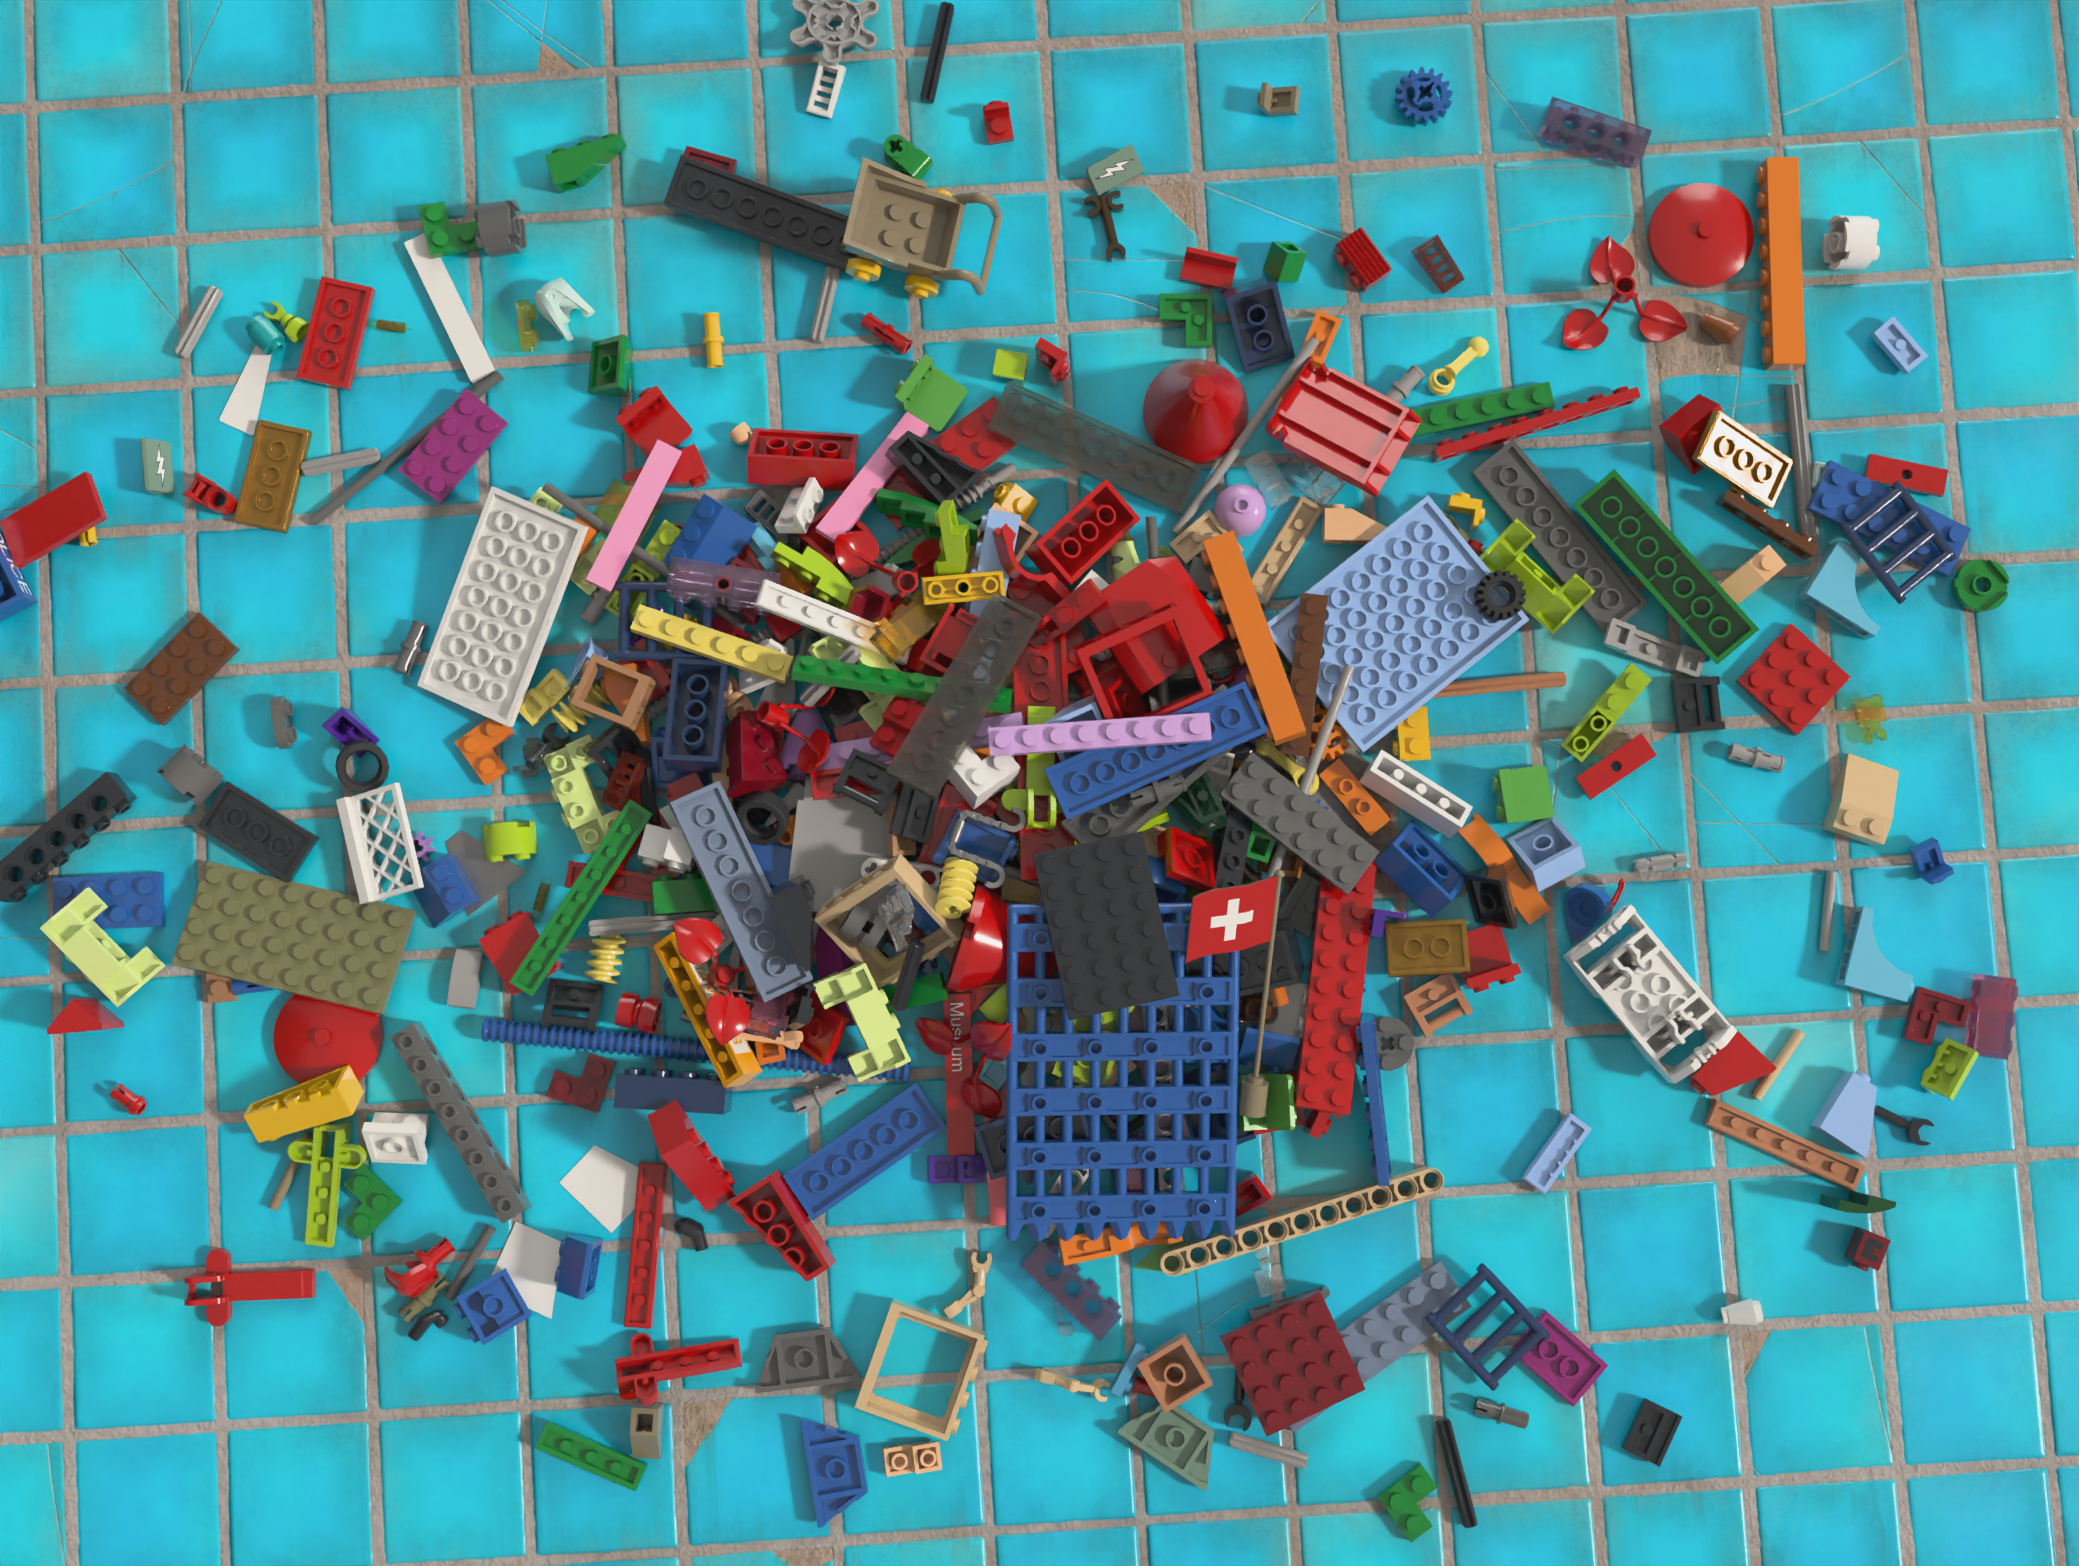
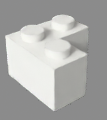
[940,740,1020,809]
[638,824,695,875]

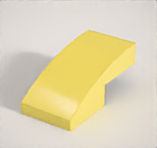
[519,668,574,726]

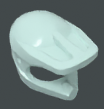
[534,277,595,342]

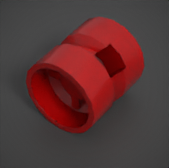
[615,991,662,1034]

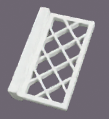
[336,783,424,904]

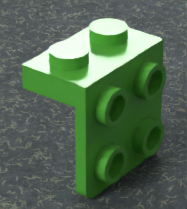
[894,354,967,432]
[1491,765,1554,825]
[1237,1074,1297,1131]

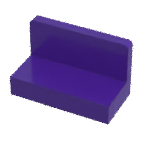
[1368,909,1407,938]

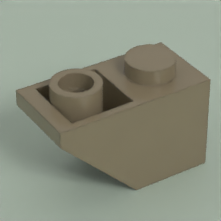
[630,1401,664,1459]

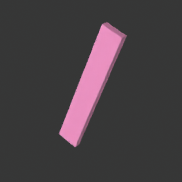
[816,411,929,543]
[586,440,682,593]

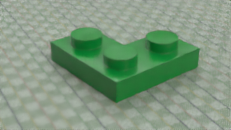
[418,201,483,259]
[1159,293,1212,349]
[343,1163,404,1242]
[1377,1462,1438,1543]

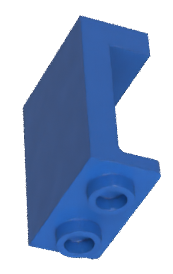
[932,808,1019,890]

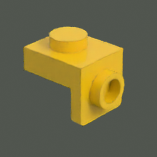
[991,481,1038,522]
[1445,492,1485,531]

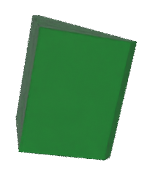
[588,334,633,397]

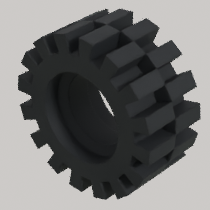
[1473,570,1526,621]

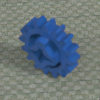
[1394,67,1453,126]

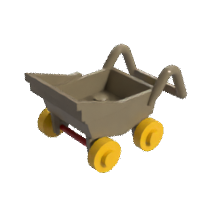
[841,157,1003,300]

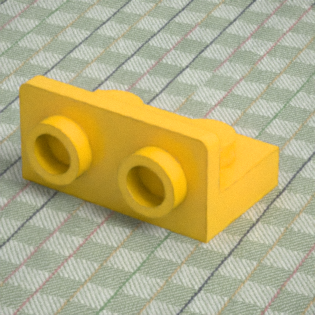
[1392,706,1431,762]

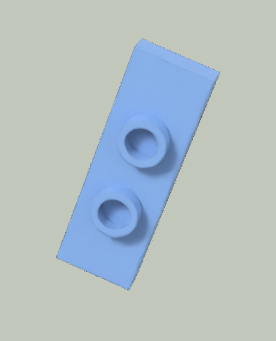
[1521,1112,1592,1195]

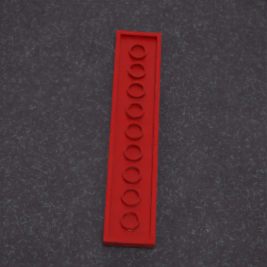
[1010,611,1075,881]
[1294,849,1378,1116]

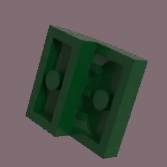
[1819,1190,1896,1213]

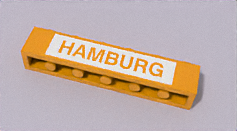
[653,932,762,1088]

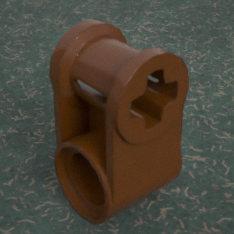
[1223,995,1278,1025]

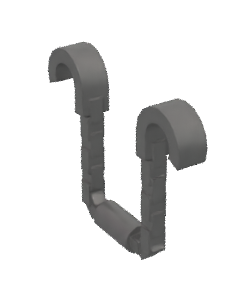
[947,807,1026,888]

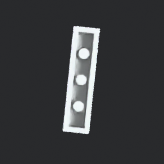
[1359,749,1473,839]

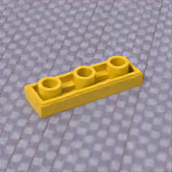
[922,571,1005,605]

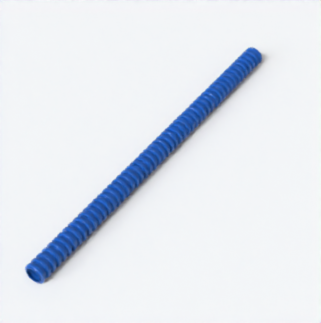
[481,1018,911,1082]

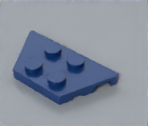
[800,1419,868,1528]

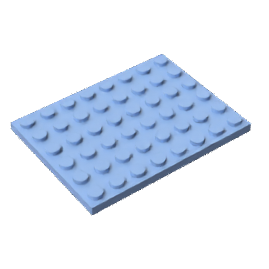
[1267,495,1529,753]

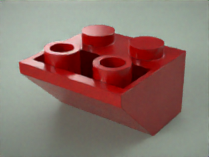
[1659,394,1723,475]

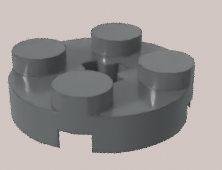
[1359,1017,1415,1071]

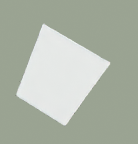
[559,1145,638,1233]
[491,1222,561,1319]

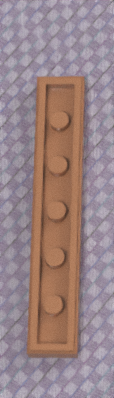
[1703,1099,1866,1191]

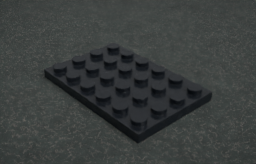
[1032,831,1180,1020]

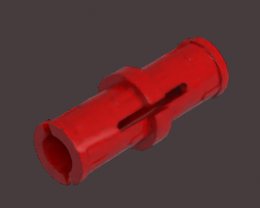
[860,312,913,355]

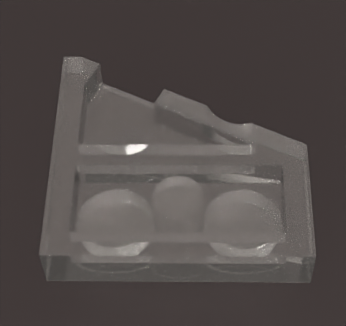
[878,883,915,952]

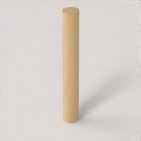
[1751,1029,1805,1101]

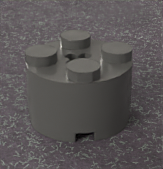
[473,200,527,257]
[157,744,224,806]

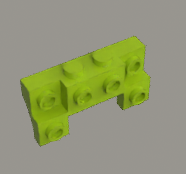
[1479,518,1595,635]

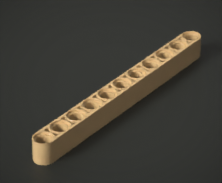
[1159,1166,1444,1276]

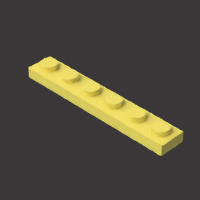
[630,604,794,684]

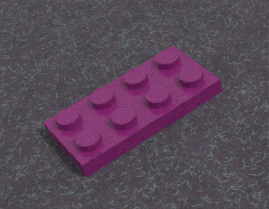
[398,389,509,505]

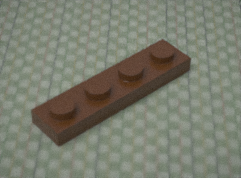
[1715,489,1819,560]

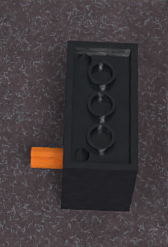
[1184,917,1305,1007]

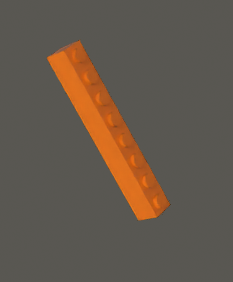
[1755,157,1805,371]
[1200,530,1306,746]

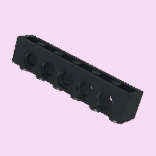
[1202,769,1253,893]
[0,771,137,903]

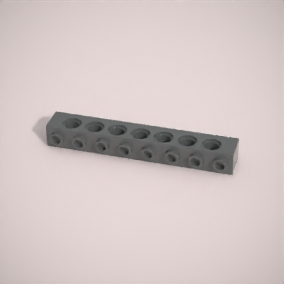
[390,1022,532,1224]

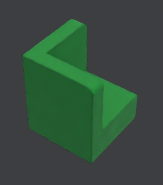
[1263,241,1307,282]

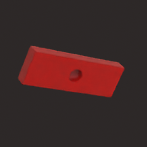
[1863,453,1948,497]
[1574,733,1657,800]

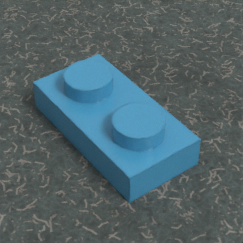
[1110,1339,1148,1397]

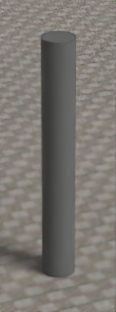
[444,1224,496,1301]

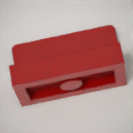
[1179,247,1238,291]

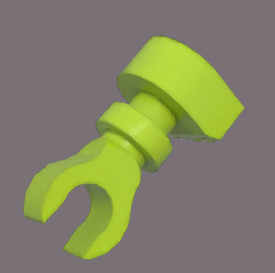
[264,301,309,343]

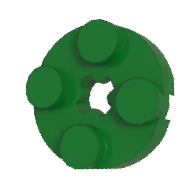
[1950,559,2009,613]

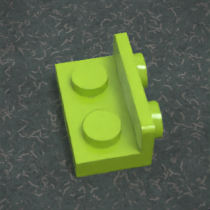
[1920,1038,1979,1101]

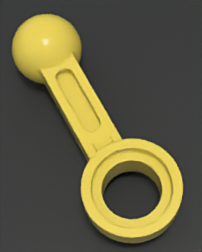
[1427,337,1489,396]
[1254,737,1319,795]

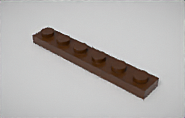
[1281,593,1328,757]

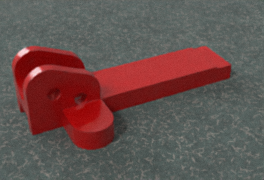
[184,1248,316,1327]
[615,1333,742,1406]

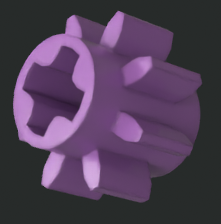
[400,831,437,864]

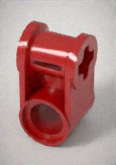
[182,472,238,516]

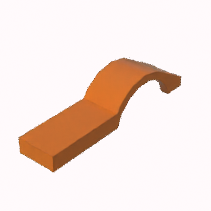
[1274,310,1342,411]
[1457,813,1550,925]
[1058,1221,1183,1266]

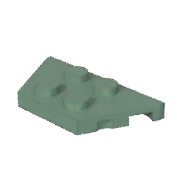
[1117,1403,1214,1492]

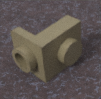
[1257,82,1300,117]

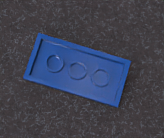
[53,873,165,929]

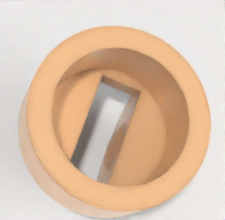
[729,422,752,445]

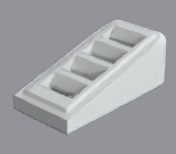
[806,59,846,119]

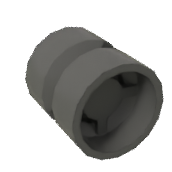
[838,903,889,952]

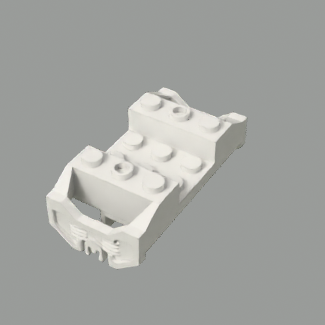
[1563,904,1737,1083]

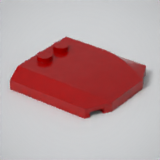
[1087,556,1228,695]

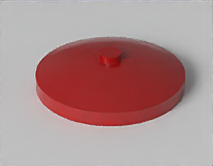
[1647,183,1754,288]
[273,994,384,1084]

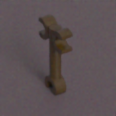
[1084,190,1126,262]

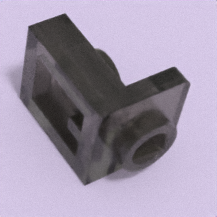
[512,737,545,778]

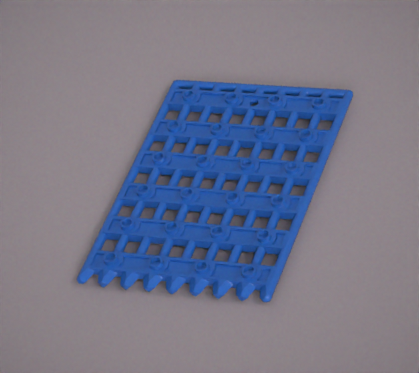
[1006,903,1240,1242]

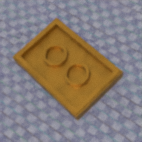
[1384,919,1470,978]

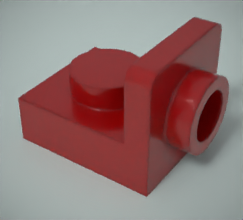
[983,100,1014,145]

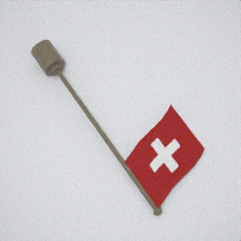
[1185,870,1285,1118]

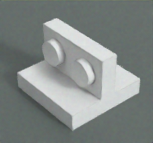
[362,1112,430,1165]

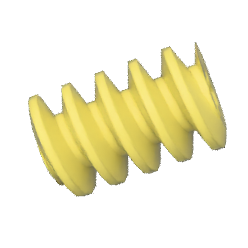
[551,681,612,734]
[935,857,978,919]
[585,934,626,984]

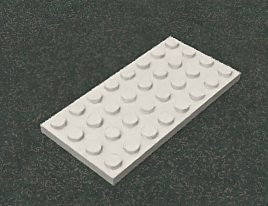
[417,486,589,727]

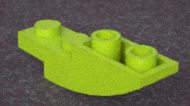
[934,500,970,611]
[604,520,681,619]
[770,542,854,611]
[1561,662,1652,762]

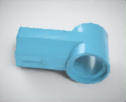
[747,522,779,577]

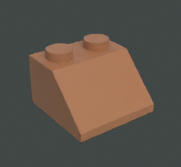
[1137,1331,1213,1413]

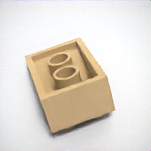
[1822,753,1899,846]

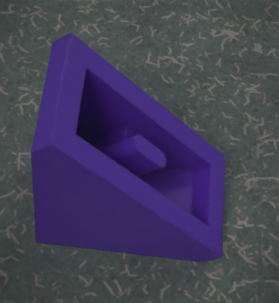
[322,707,379,758]

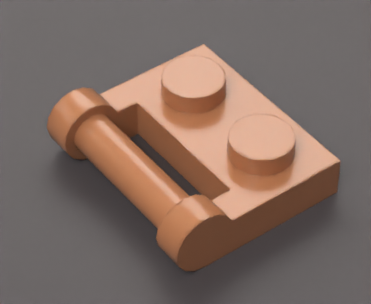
[1402,974,1473,1039]

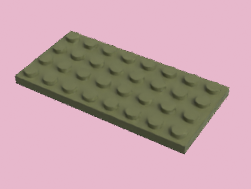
[172,861,417,1016]

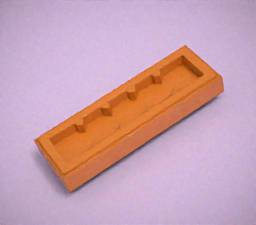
[1318,758,1391,837]

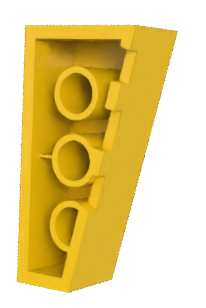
[243,1065,364,1143]

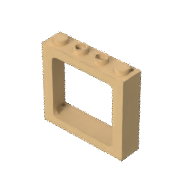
[814,854,965,989]
[854,1298,988,1441]

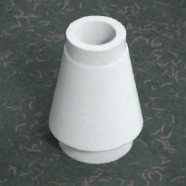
[1720,1298,1763,1326]

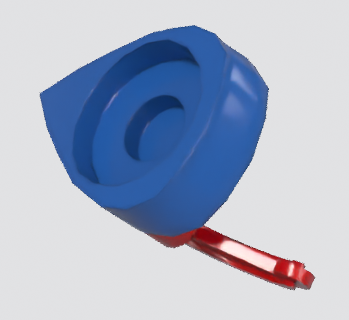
[1565,878,1625,943]

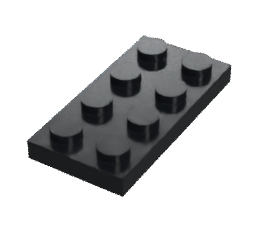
[197,781,320,883]

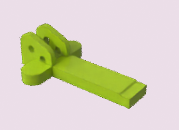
[1001,706,1063,830]
[288,1122,367,1248]

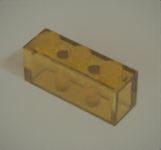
[869,590,949,664]

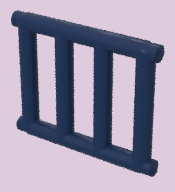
[1840,480,1958,604]
[614,581,715,661]
[1425,1263,1550,1391]

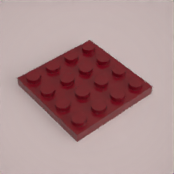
[1220,1289,1365,1437]

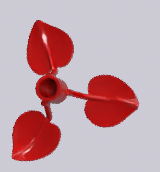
[1562,236,1688,351]
[834,531,942,636]
[756,683,836,774]
[673,918,750,1045]
[915,1018,1012,1118]

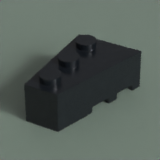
[885,430,982,506]

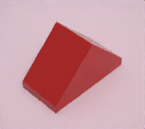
[1235,1171,1272,1218]

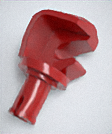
[384,1236,456,1298]

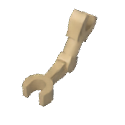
[943,1251,992,1319]
[1034,1367,1111,1402]

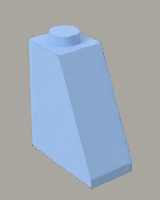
[1810,1070,1877,1158]

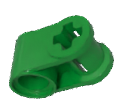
[884,134,934,180]

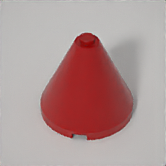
[1143,359,1248,465]
[946,883,1058,992]

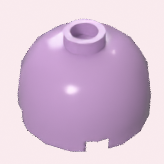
[1213,484,1266,538]

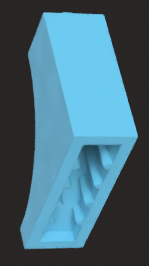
[1798,540,1881,640]
[1835,906,1914,1002]

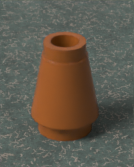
[1698,312,1740,346]

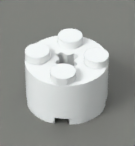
[1822,215,1880,270]

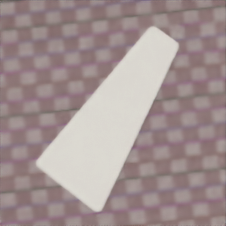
[219,345,272,435]

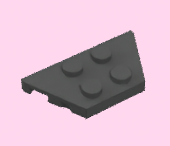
[755,1327,861,1393]

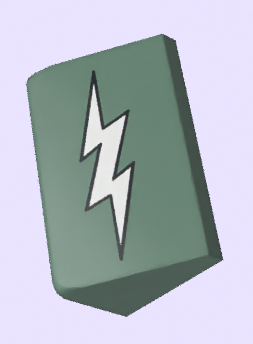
[1086,144,1144,197]
[140,438,175,496]

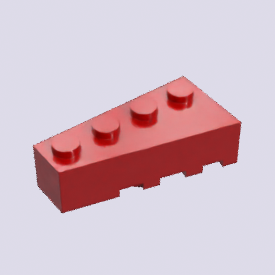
[647,1100,736,1212]
[727,1169,836,1282]

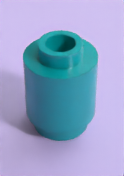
[245,315,286,355]

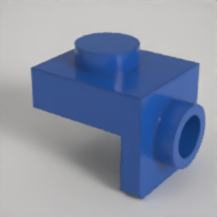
[1909,837,1954,885]

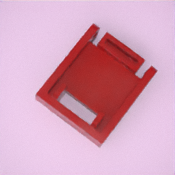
[919,602,998,682]

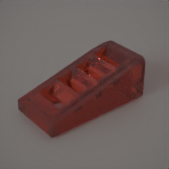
[1411,234,1465,294]
[601,750,647,812]

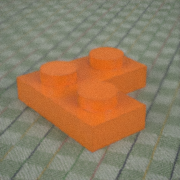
[455,718,516,786]

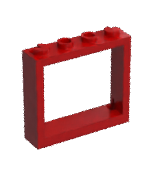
[1072,603,1214,720]

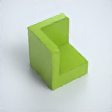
[993,349,1028,387]

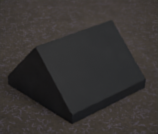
[1462,864,1517,929]

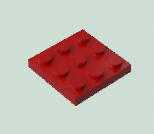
[1735,623,1851,736]

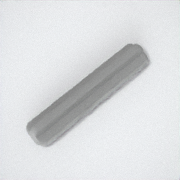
[810,266,840,343]
[174,285,223,359]
[301,448,381,477]
[800,645,862,707]
[1228,1432,1308,1469]

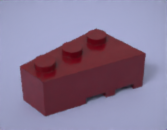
[725,710,788,797]

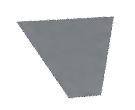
[446,830,526,917]

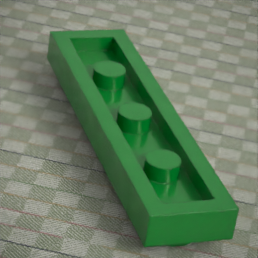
[535,1420,648,1491]

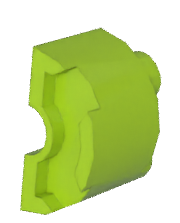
[482,821,538,863]

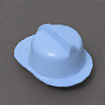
[565,635,608,690]

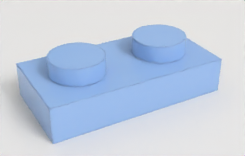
[1870,316,1928,375]

